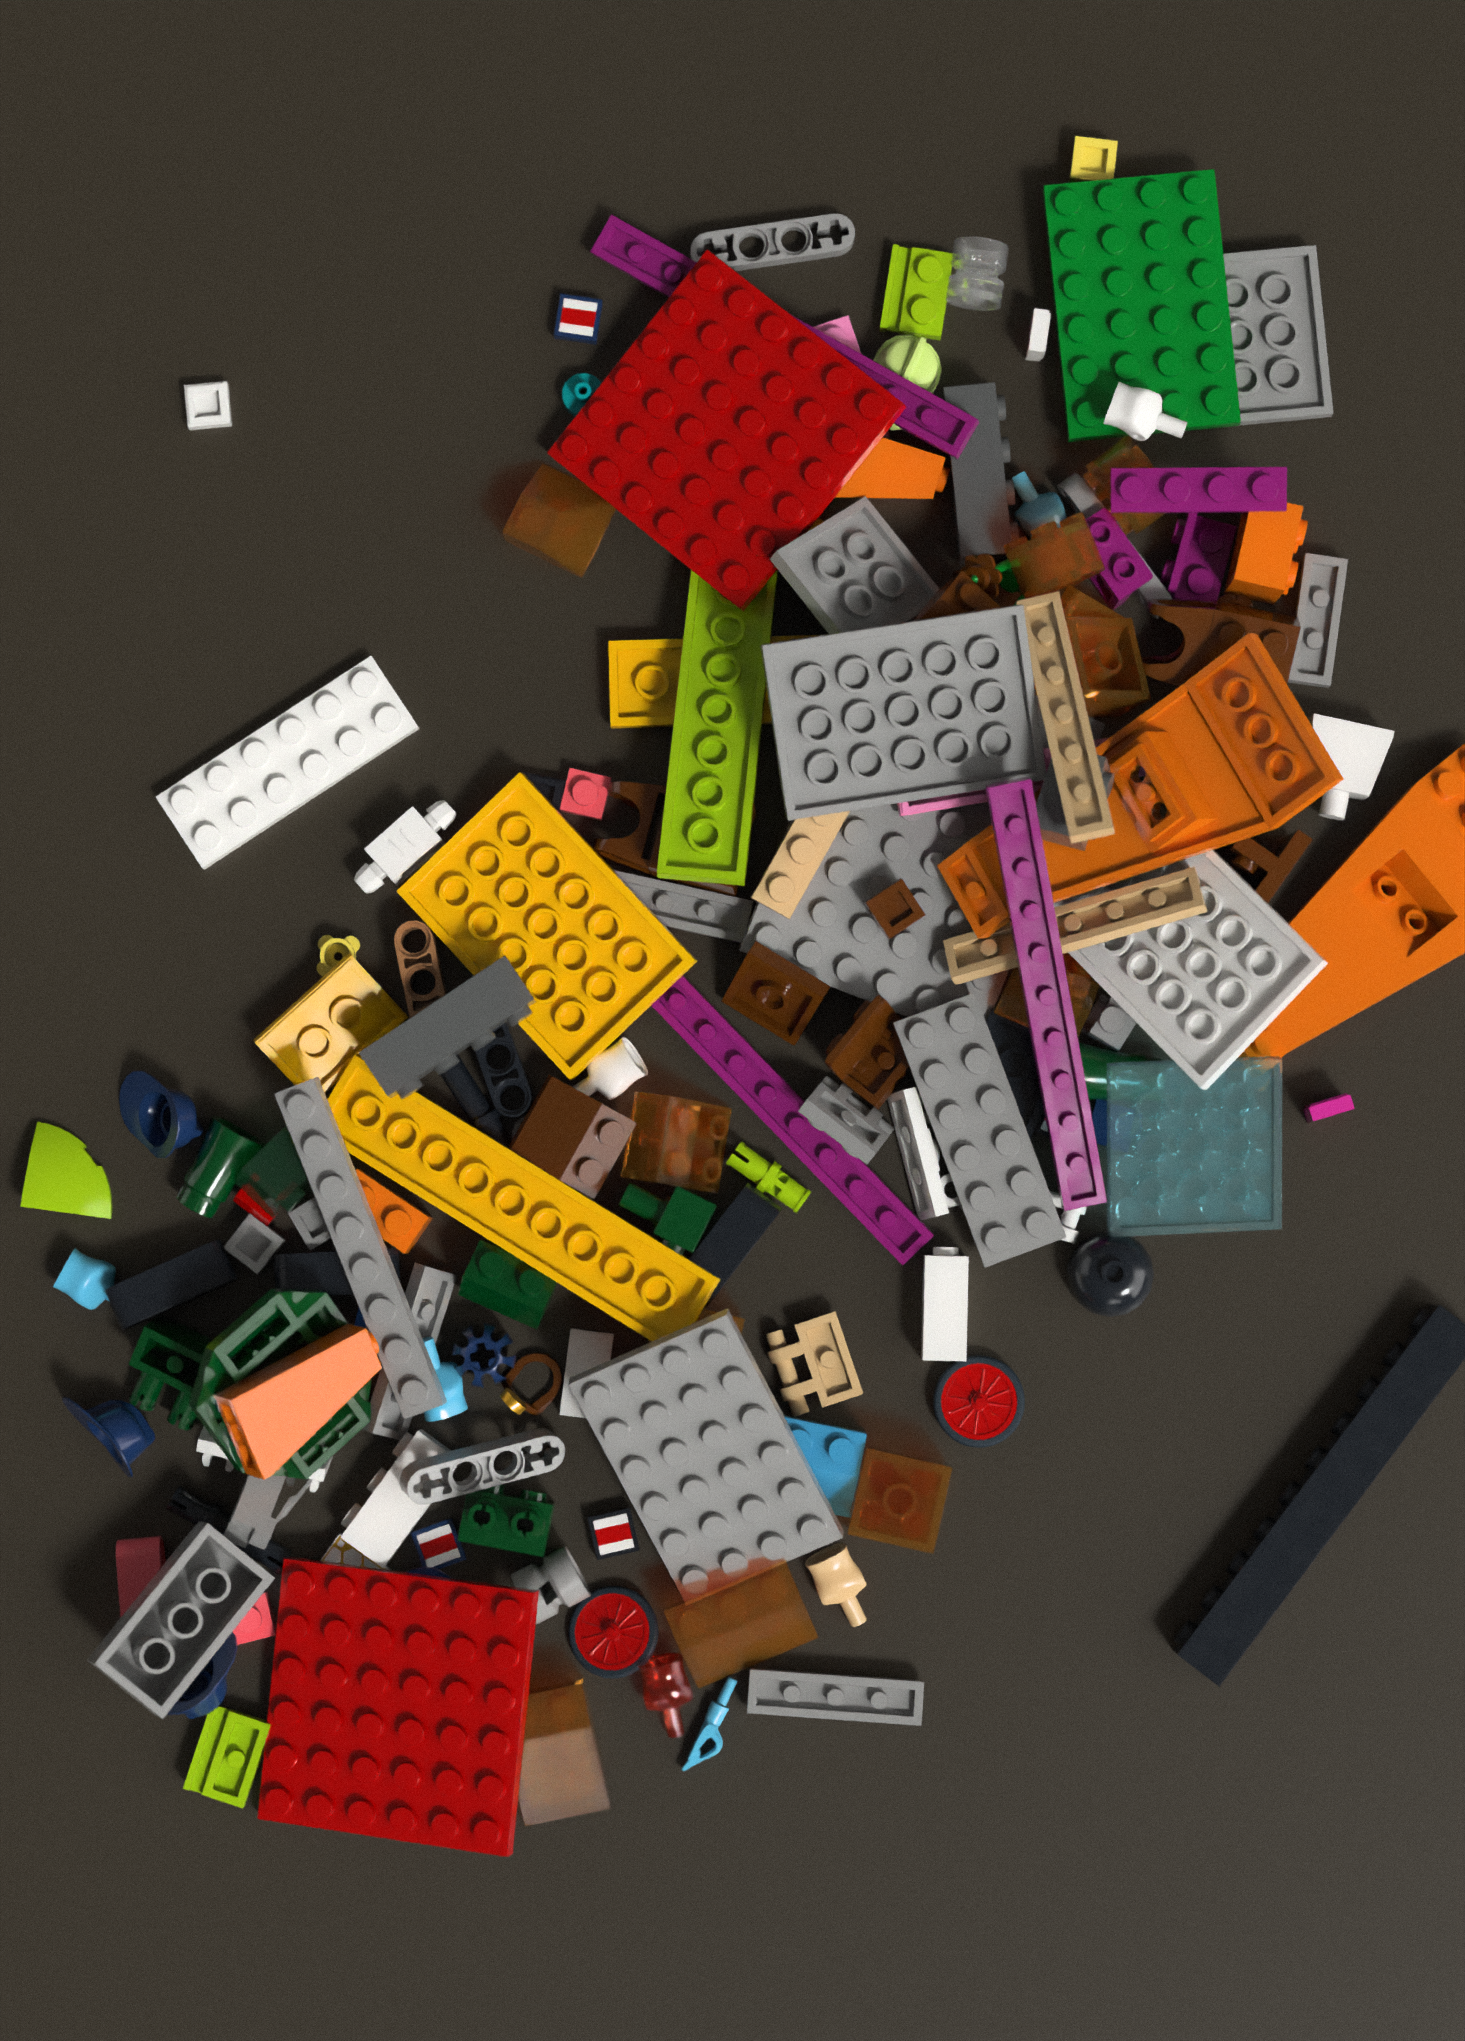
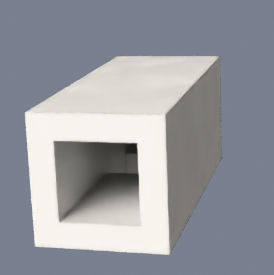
[921,1247,969,1361]

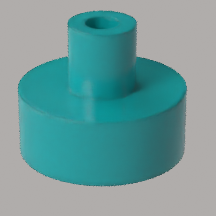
[562,373,601,417]

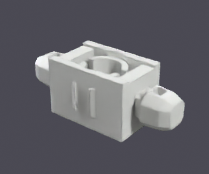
[354,800,456,894]

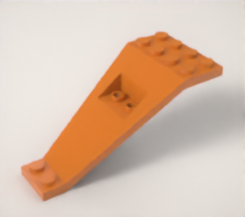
[937,633,1344,939]
[1237,743,1465,1079]

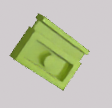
[880,244,954,340]
[183,1706,271,1808]

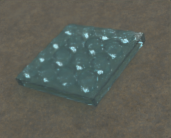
[1107,1056,1282,1237]

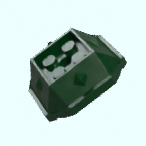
[189,1289,371,1479]

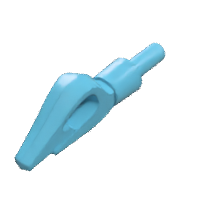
[680,1676,738,1771]

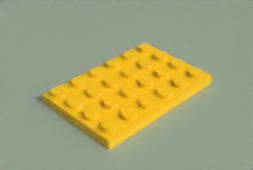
[396,772,697,1080]

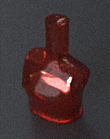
[638,1652,693,1738]

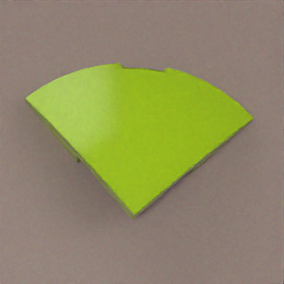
[20,1122,113,1219]

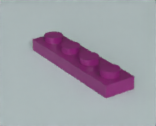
[1111,467,1287,513]

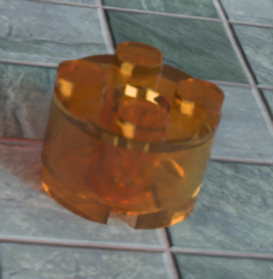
[1082,435,1166,536]
[1003,512,1105,599]

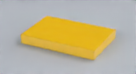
[253,953,408,1093]

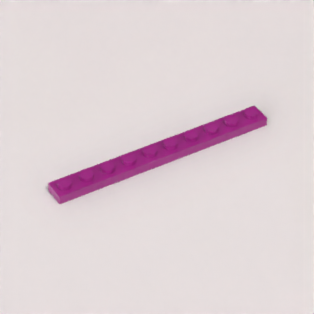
[590,215,979,460]
[985,777,1107,1211]
[651,975,935,1266]

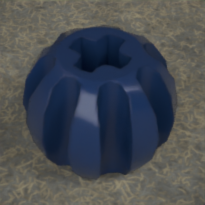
[451,1322,517,1388]

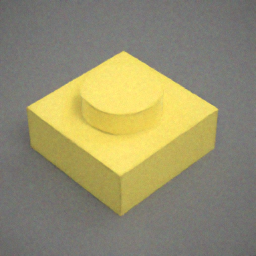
[1069,136,1118,183]

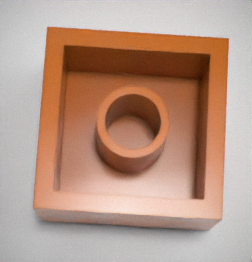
[1224,503,1308,605]

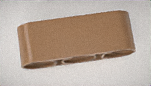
[394,921,447,1018]

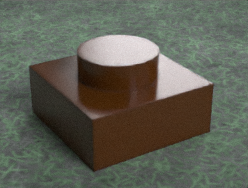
[863,878,925,939]

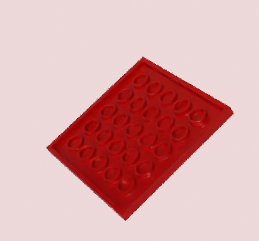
[547,249,906,612]
[257,1556,539,1857]

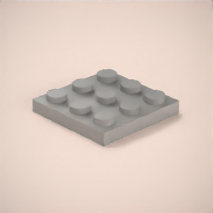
[770,496,939,634]

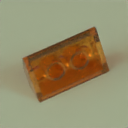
[664,1559,819,1689]

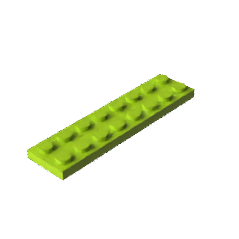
[657,569,779,886]

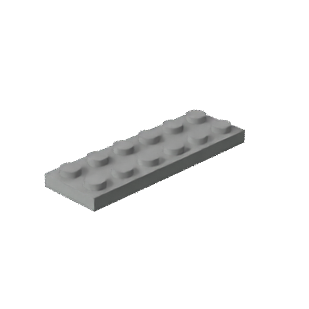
[893,992,1066,1268]

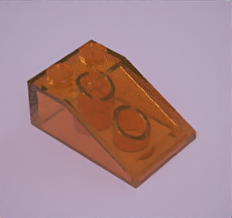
[518,1679,611,1826]

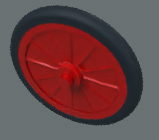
[933,1355,1025,1448]
[568,1586,658,1679]

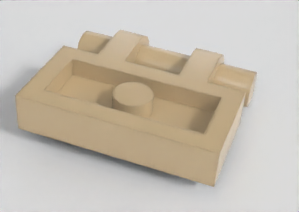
[766,1311,863,1417]

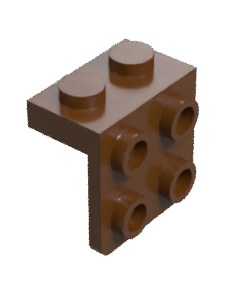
[825,995,910,1110]

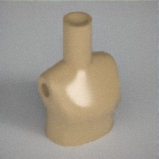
[805,1543,867,1627]

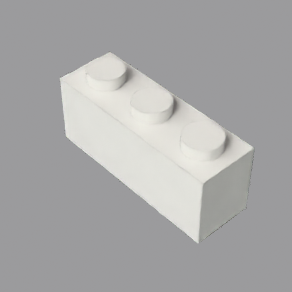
[340,1429,460,1568]

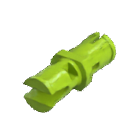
[726,1141,811,1213]

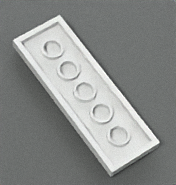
[156,656,419,870]

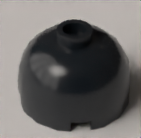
[1066,1231,1154,1317]

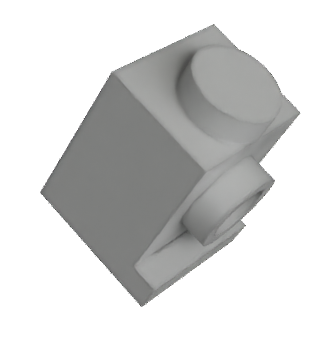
[1078,994,1136,1052]

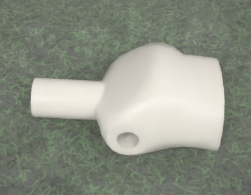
[1103,382,1188,441]
[572,1037,648,1100]

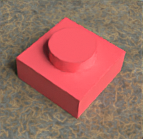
[560,768,612,821]
[233,1592,276,1645]

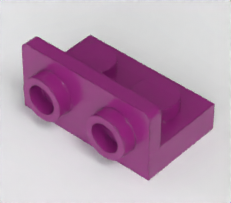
[1063,508,1153,611]
[1160,513,1237,601]

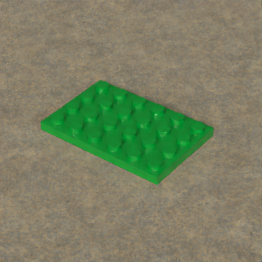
[1043,169,1241,442]

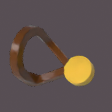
[500,1352,563,1415]

